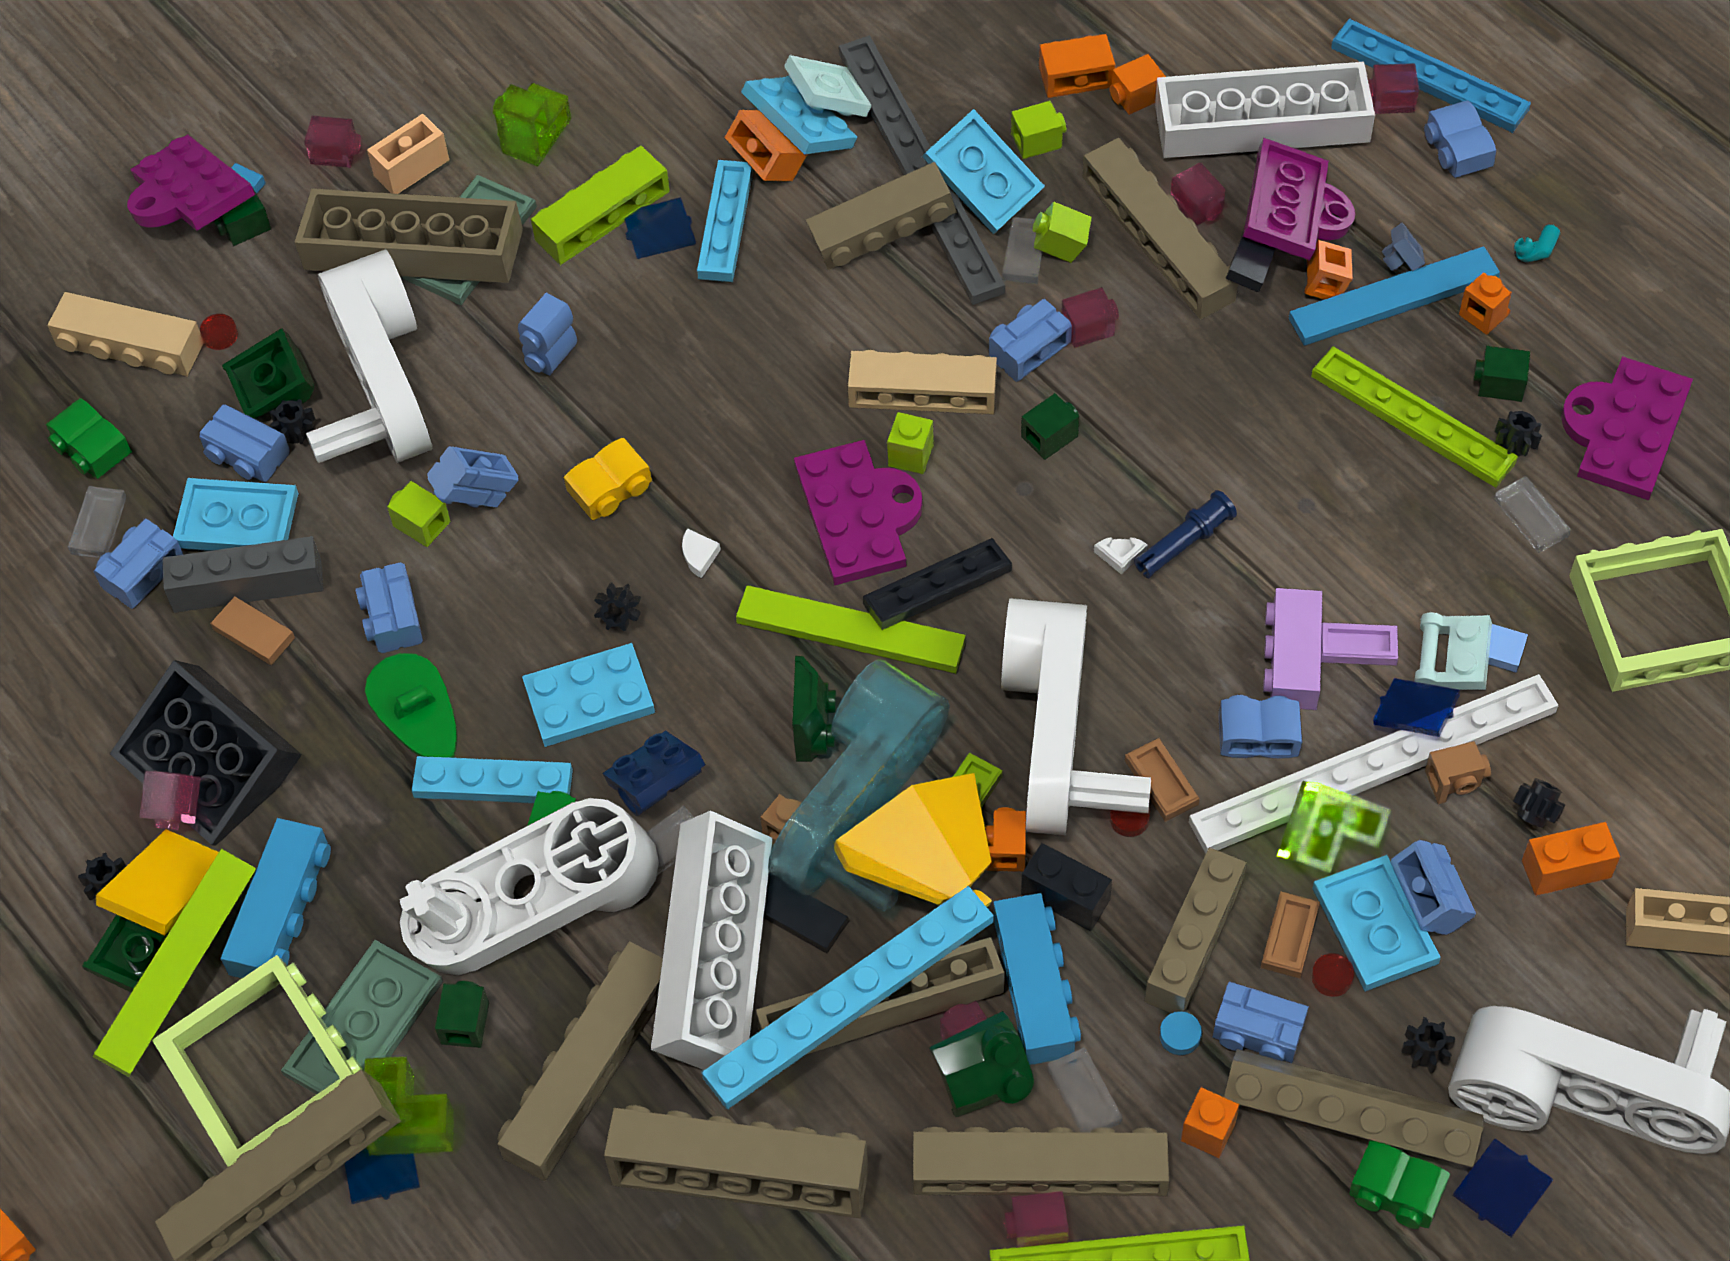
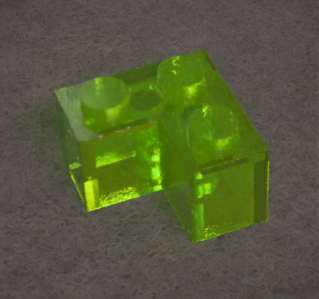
[493,83,572,167]
[1277,781,1391,873]
[364,1056,454,1155]

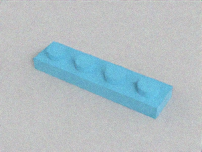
[697,160,753,282]
[412,756,573,803]

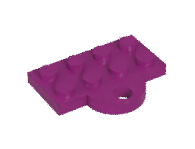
[127,134,256,231]
[1243,138,1355,260]
[1561,356,1693,500]
[794,440,922,586]

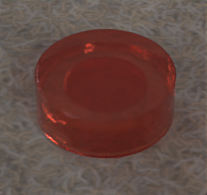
[200,314,238,350]
[1110,809,1150,837]
[1312,953,1354,997]

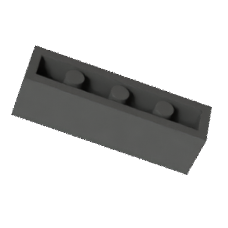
[163,536,323,613]

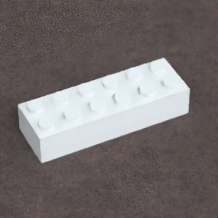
[1155,62,1375,158]
[651,811,772,1070]

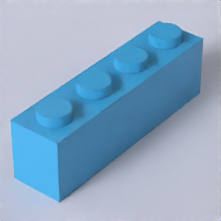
[220,818,331,978]
[993,893,1081,1065]

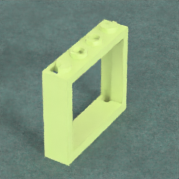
[1569,529,1730,692]
[152,955,363,1167]

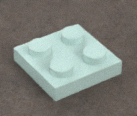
[784,55,872,117]

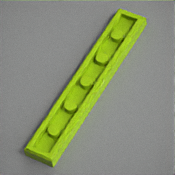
[1311,346,1518,488]
[736,585,966,674]
[93,849,256,1077]
[989,1225,1250,1261]

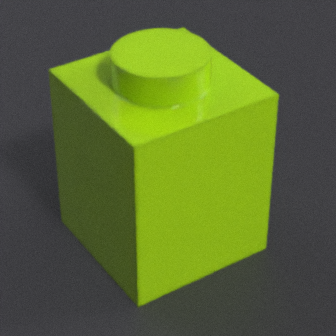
[1011,101,1066,159]
[1032,202,1092,263]
[887,412,934,474]
[387,481,451,547]

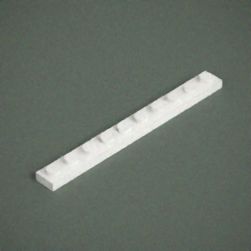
[1189,674,1558,854]

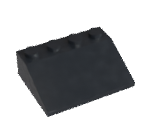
[110,660,302,846]

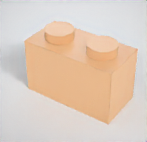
[367,114,449,194]

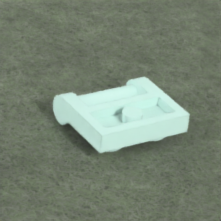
[1414,612,1492,690]

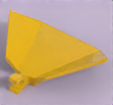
[834,773,992,907]

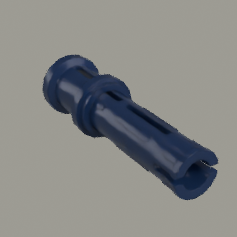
[1134,490,1237,578]

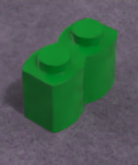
[46,398,131,479]
[1349,1140,1450,1229]

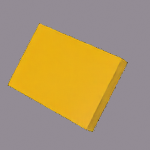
[96,829,219,935]

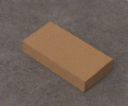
[210,596,295,665]
[1125,738,1200,822]
[1261,892,1320,978]

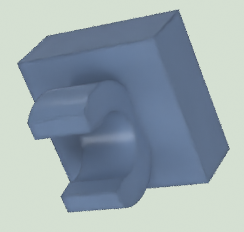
[1382,222,1425,271]

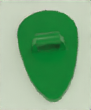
[365,653,457,758]

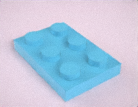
[741,76,857,154]
[922,109,1045,234]
[173,478,299,551]
[522,643,655,747]
[1312,855,1441,991]

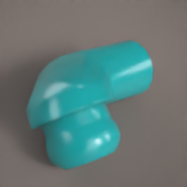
[1514,224,1560,263]

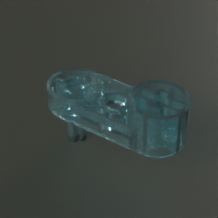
[768,659,950,912]

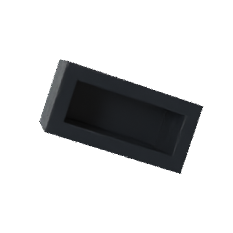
[1021,843,1112,931]

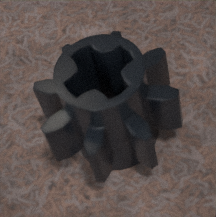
[269,399,315,444]
[1494,411,1542,456]
[594,582,641,631]
[1513,778,1566,828]
[78,853,126,900]
[1401,1017,1455,1073]

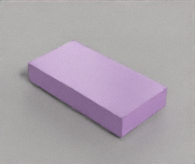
[1321,623,1398,666]

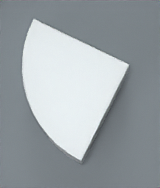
[682,529,720,578]
[1094,537,1148,574]

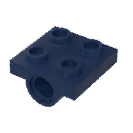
[602,730,705,816]

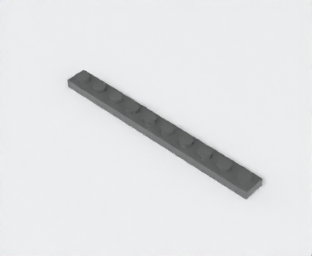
[839,35,1005,305]

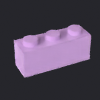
[1263,588,1322,710]

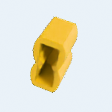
[564,438,652,520]

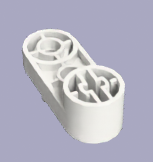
[306,249,432,463]
[1001,598,1151,836]
[400,798,659,975]
[1448,1006,1730,1154]

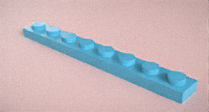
[702,886,994,1110]

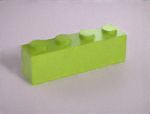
[531,146,670,265]

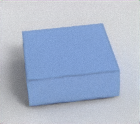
[1488,624,1528,672]

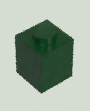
[213,189,271,247]
[1473,346,1530,402]
[1021,393,1079,460]
[435,981,489,1048]

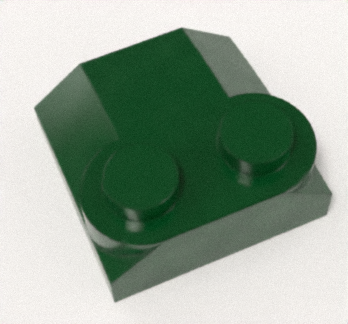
[222,328,314,419]
[792,656,836,762]
[82,914,170,993]
[929,1011,1034,1117]

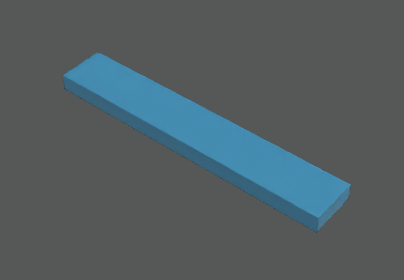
[1331,19,1531,133]
[1289,246,1500,346]

